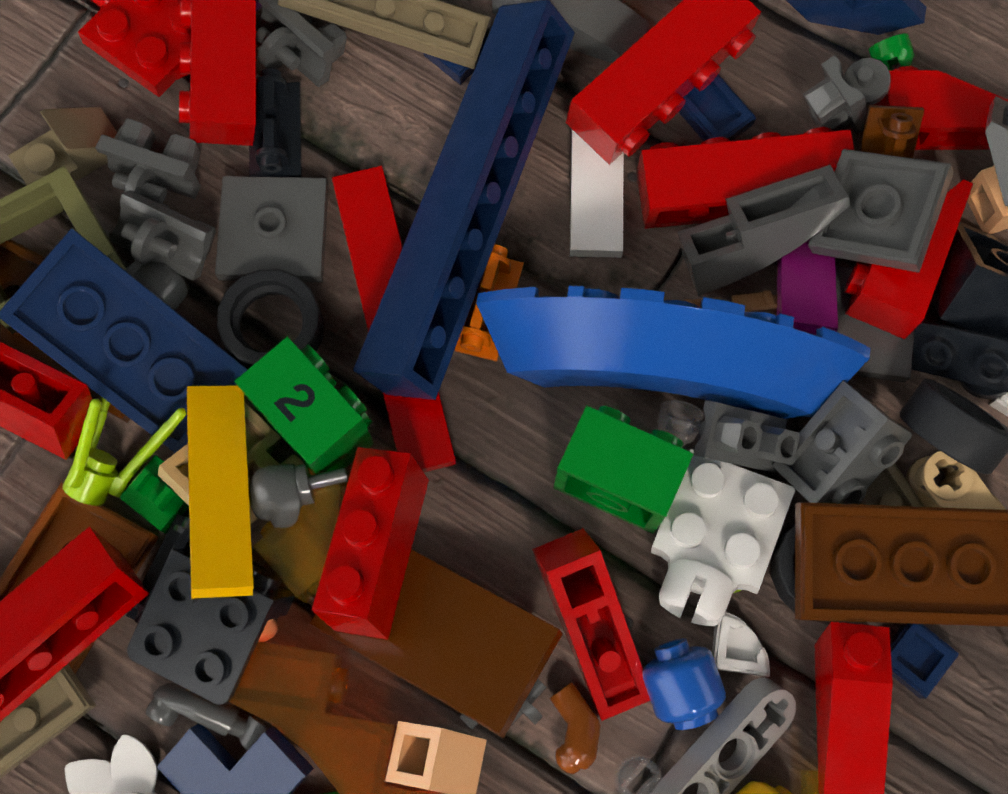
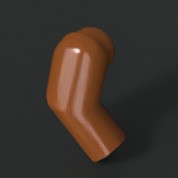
[549,682,601,774]

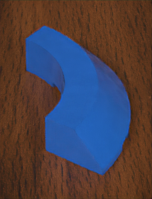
[476,286,870,419]

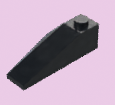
[932,222,1008,339]

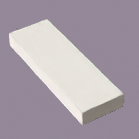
[570,129,624,258]

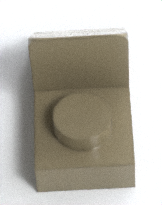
[8,107,117,185]

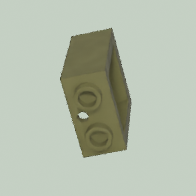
[0,166,126,334]

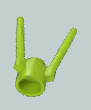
[62,397,187,506]

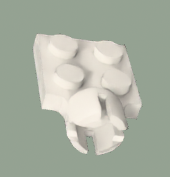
[651,449,795,626]

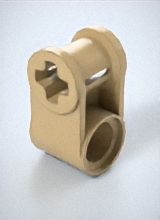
[906,451,1006,510]

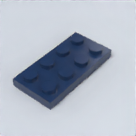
[0,228,248,453]

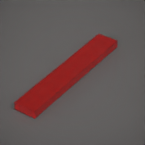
[331,166,456,472]

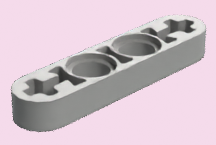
[649,678,796,794]

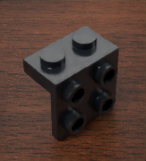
[127,547,296,705]

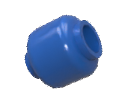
[643,638,726,730]

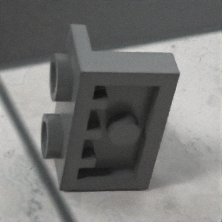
[772,380,912,505]

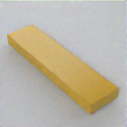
[187,385,254,599]

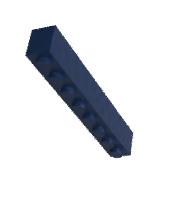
[353,0,575,400]

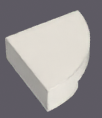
[712,612,770,678]

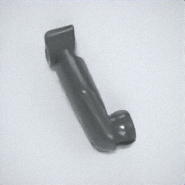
[146,683,273,751]

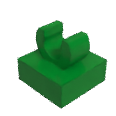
[119,455,189,534]

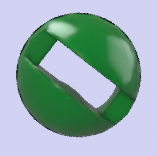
[868,33,914,71]

